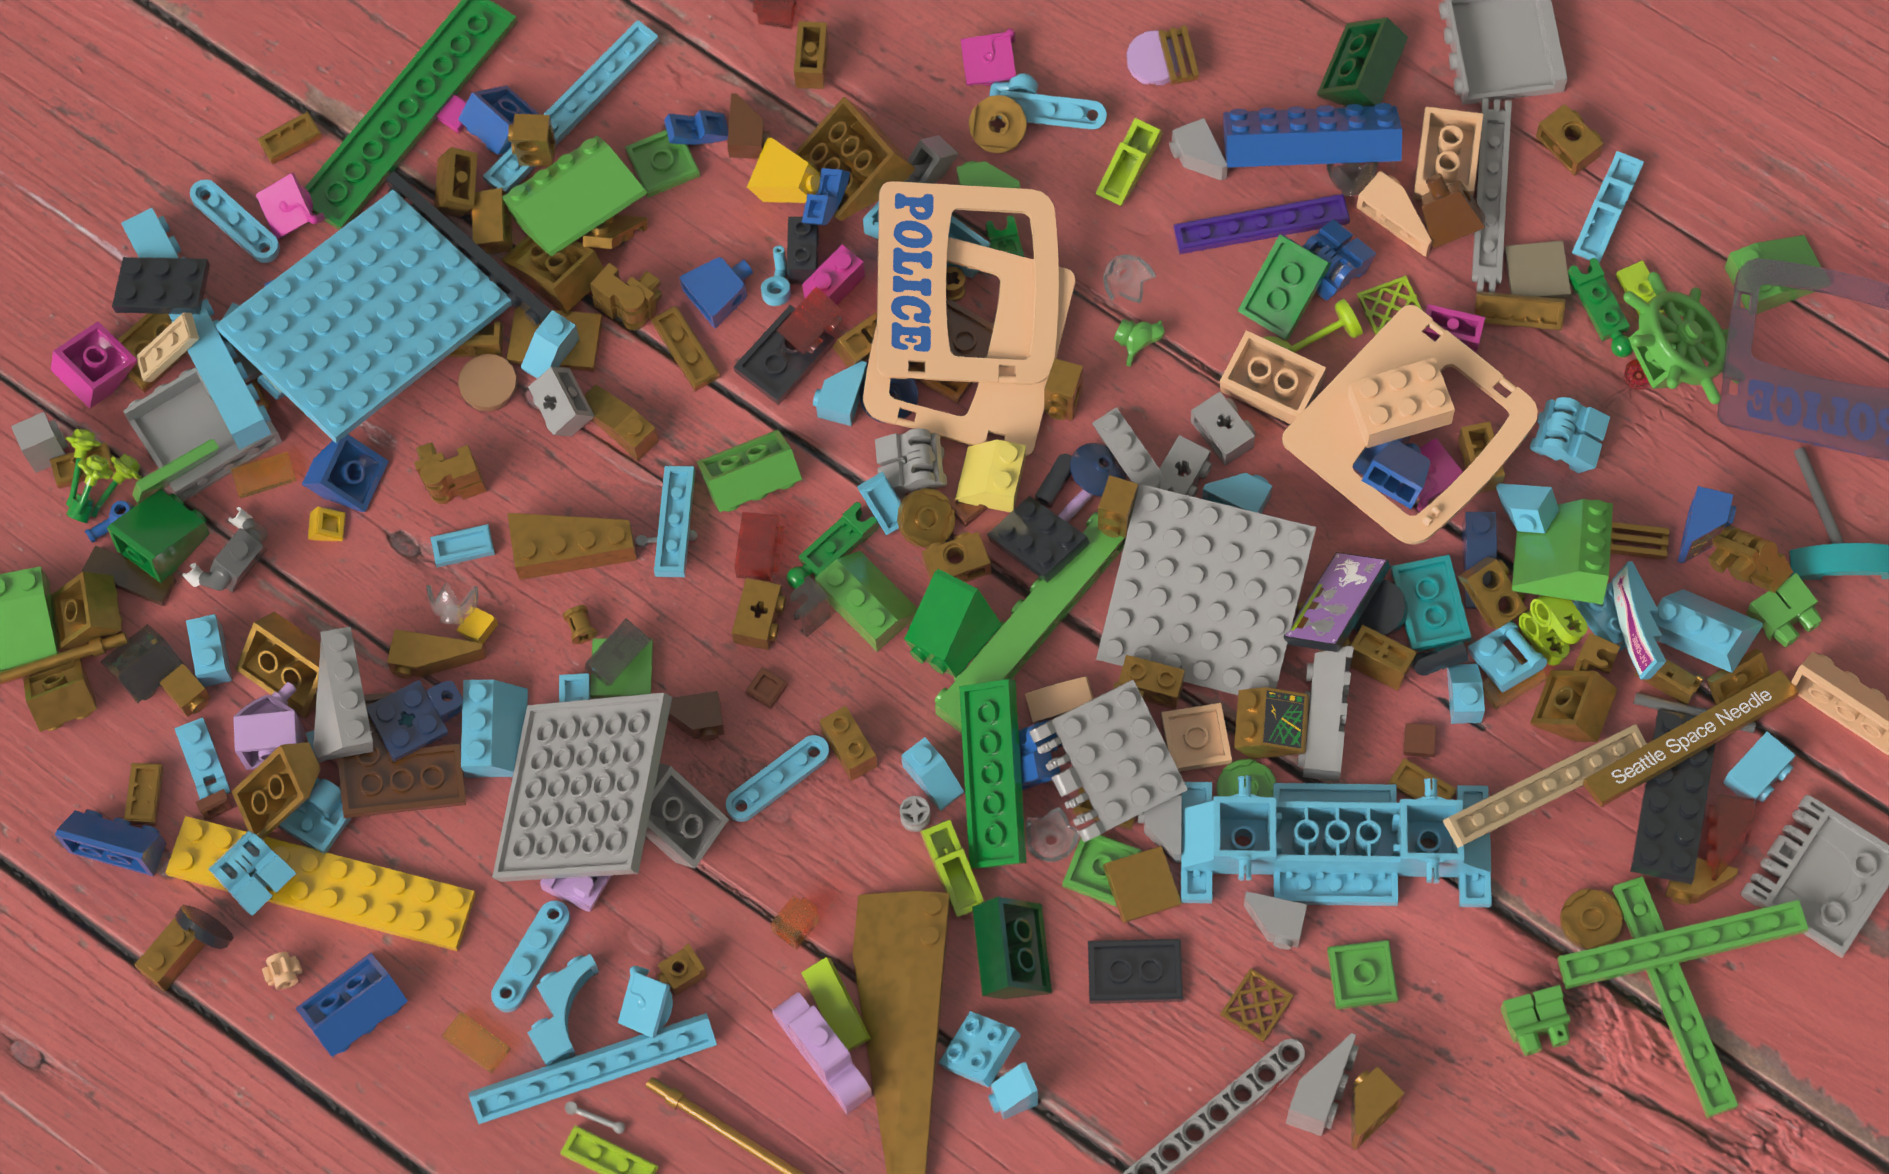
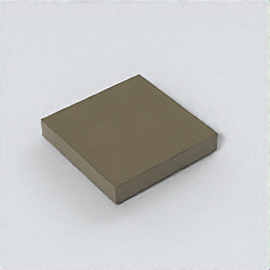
[1504,241,1571,299]

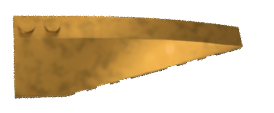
[852,891,950,1174]

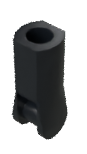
[1035,454,1072,508]
[1412,640,1469,676]

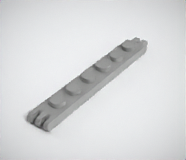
[1471,98,1512,293]

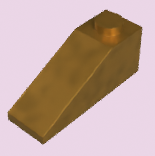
[584,385,659,461]
[387,629,487,679]

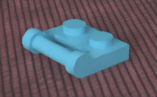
[1468,620,1547,693]

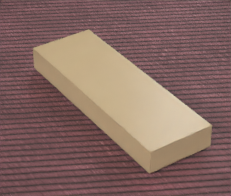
[136,312,199,382]

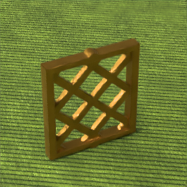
[1220,968,1294,1043]

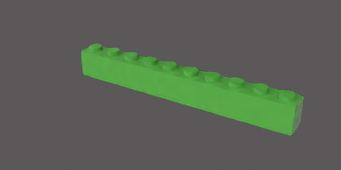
[935,512,1126,734]

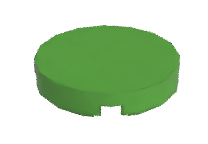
[1216,759,1276,797]

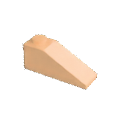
[1357,171,1432,257]

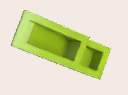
[1095,118,1163,207]
[920,820,984,917]

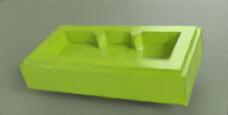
[1616,260,1665,316]

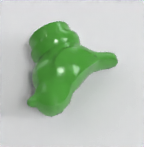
[1113,319,1165,367]

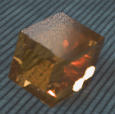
[770,895,819,950]

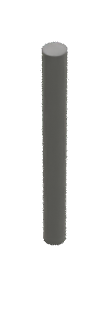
[1794,447,1844,544]
[1633,692,1756,733]

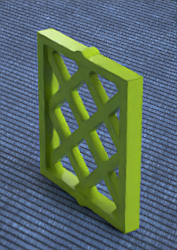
[1357,276,1422,336]

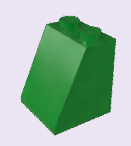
[107,489,209,583]
[904,569,1002,678]

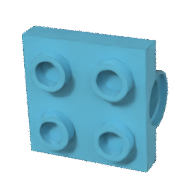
[1573,582,1626,651]
[278,778,352,854]
[938,1011,1021,1088]

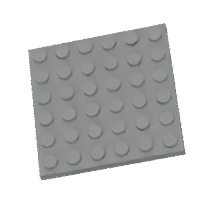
[1096,484,1316,695]
[492,693,672,882]

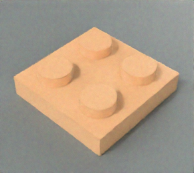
[1161,703,1232,772]

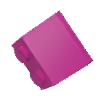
[51,321,137,409]

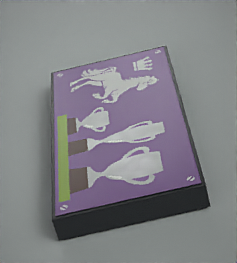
[1283,552,1391,653]

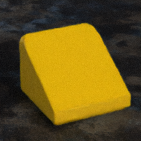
[308,506,346,541]
[456,607,498,644]

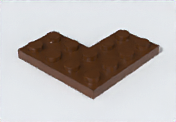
[337,692,466,818]

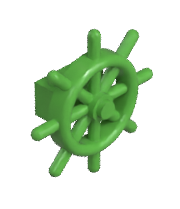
[1623,272,1745,404]

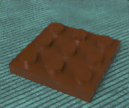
[908,297,994,404]

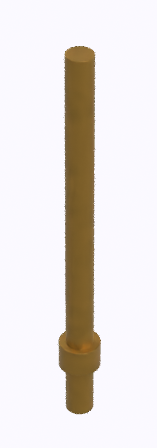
[0,632,128,684]
[646,1076,805,1174]

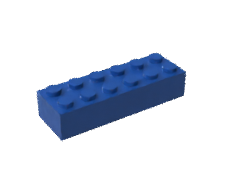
[1223,103,1402,167]

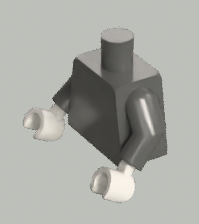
[182,507,268,593]

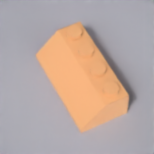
[1791,652,1889,756]

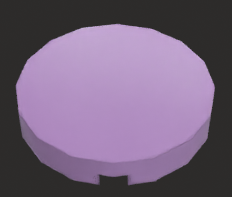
[1127,31,1184,85]

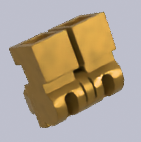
[591,263,662,330]
[414,442,487,504]
[1708,525,1793,593]

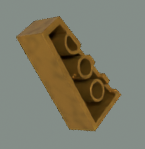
[507,513,637,580]

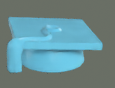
[618,966,673,1038]

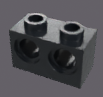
[787,217,819,284]

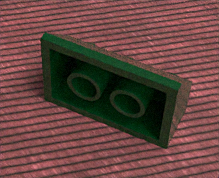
[1317,17,1408,107]
[972,897,1052,999]

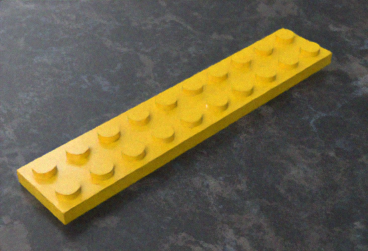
[165,816,476,952]

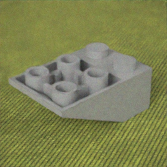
[1286,1033,1359,1136]

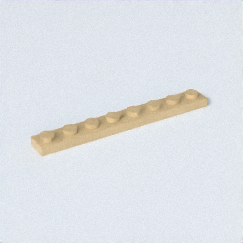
[1443,724,1647,848]

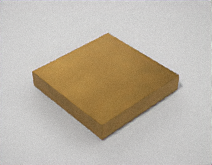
[1103,846,1182,923]

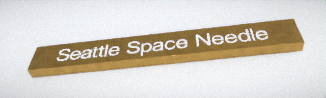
[1583,670,1799,807]

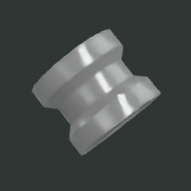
[899,796,931,832]

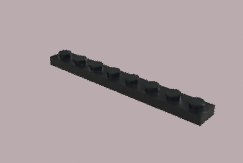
[386,171,551,326]

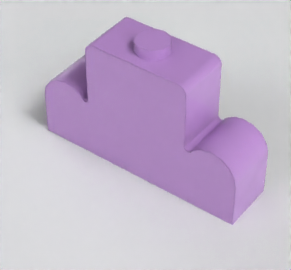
[772,992,872,1114]

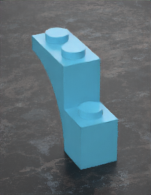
[527,954,599,1066]

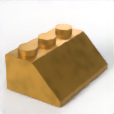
[235,611,321,718]
[231,742,321,840]

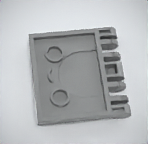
[1029,680,1188,842]
[1740,795,1889,958]

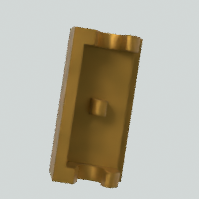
[472,188,513,254]
[447,321,504,357]
[1350,625,1417,691]
[1573,633,1620,674]
[1634,658,1704,705]

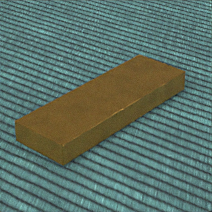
[651,306,720,391]

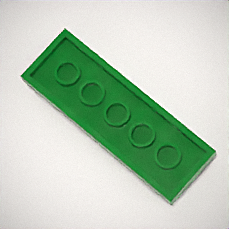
[959,679,1026,869]

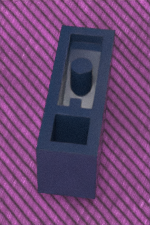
[1462,512,1497,609]

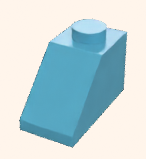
[521,310,580,378]
[813,361,867,426]
[1202,473,1272,514]
[1496,483,1559,533]
[1447,664,1485,724]
[901,737,964,811]
[988,1062,1038,1119]

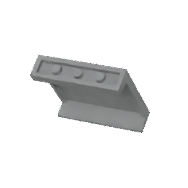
[1439,0,1567,105]
[123,368,282,502]

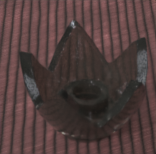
[1326,162,1378,196]

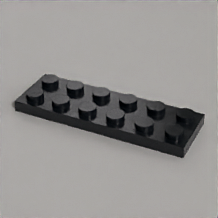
[1630,709,1716,885]

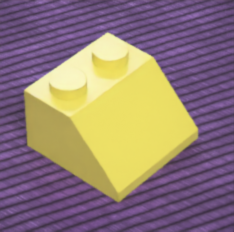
[955,440,1026,513]

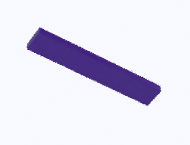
[1173,194,1350,254]

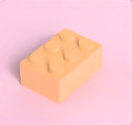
[1413,107,1483,201]
[1220,330,1326,424]
[1347,357,1455,448]

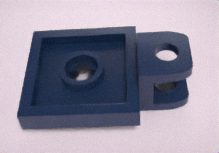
[366,680,463,762]

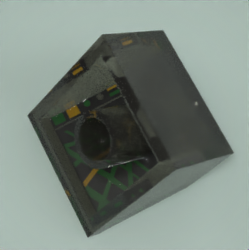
[100,624,185,703]

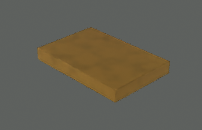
[507,307,603,371]
[118,313,188,393]

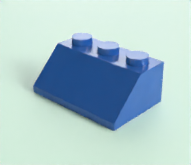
[55,810,166,877]
[296,953,408,1057]

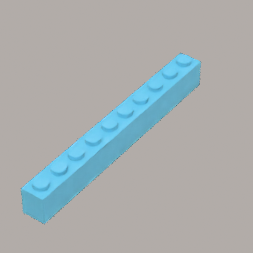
[121,208,271,450]

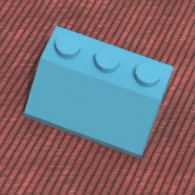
[1653,589,1763,673]
[461,679,528,778]

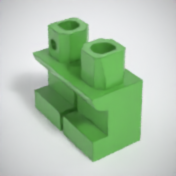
[1746,573,1822,648]
[1500,985,1571,1056]

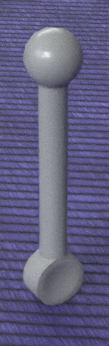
[636,530,698,548]
[565,1101,626,1134]

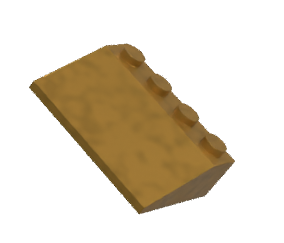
[795,96,916,221]

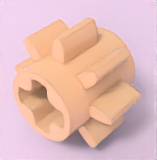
[262,952,303,990]

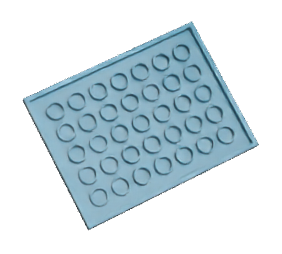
[216,190,512,443]

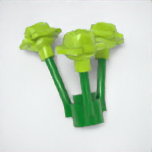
[65,429,142,523]

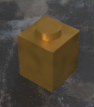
[159,664,211,717]

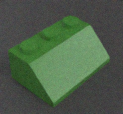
[697,429,802,512]
[815,551,918,652]

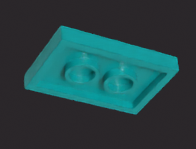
[1390,555,1471,652]

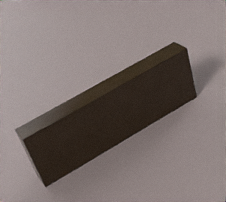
[82,546,176,606]

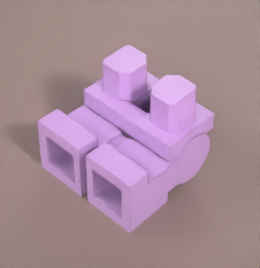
[540,875,612,912]

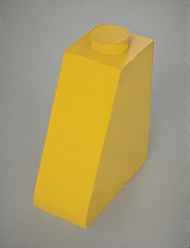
[747,138,820,203]

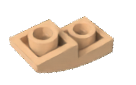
[1025,677,1094,723]

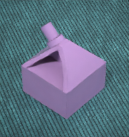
[233,682,305,770]

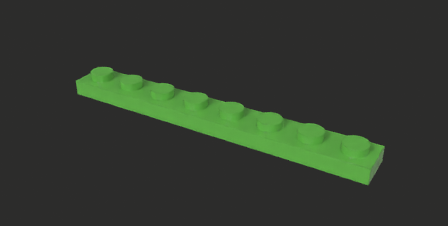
[1612,876,1738,1118]
[1557,900,1808,989]

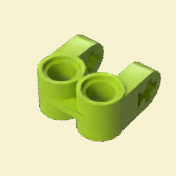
[1519,595,1588,665]

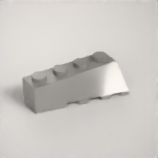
[313,626,373,762]
[1298,646,1353,781]

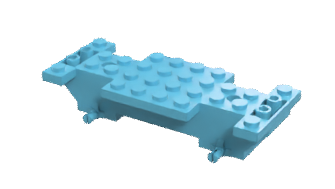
[1181,776,1491,907]

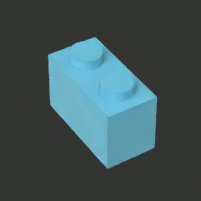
[186,614,232,687]
[1723,732,1795,807]

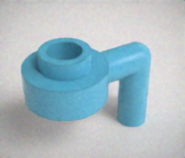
[989,73,1038,96]
[761,246,791,306]

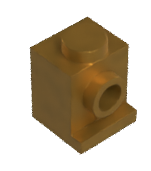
[656,943,707,996]

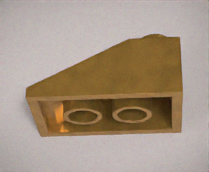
[501,235,604,312]

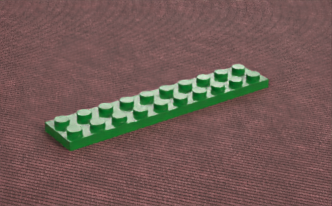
[304,0,517,230]

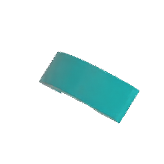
[1789,543,1889,580]

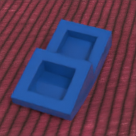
[664,110,728,144]
[802,168,850,225]

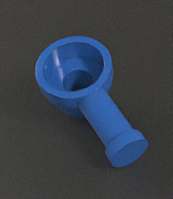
[85,501,135,543]

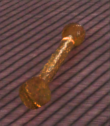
[251,378,271,410]

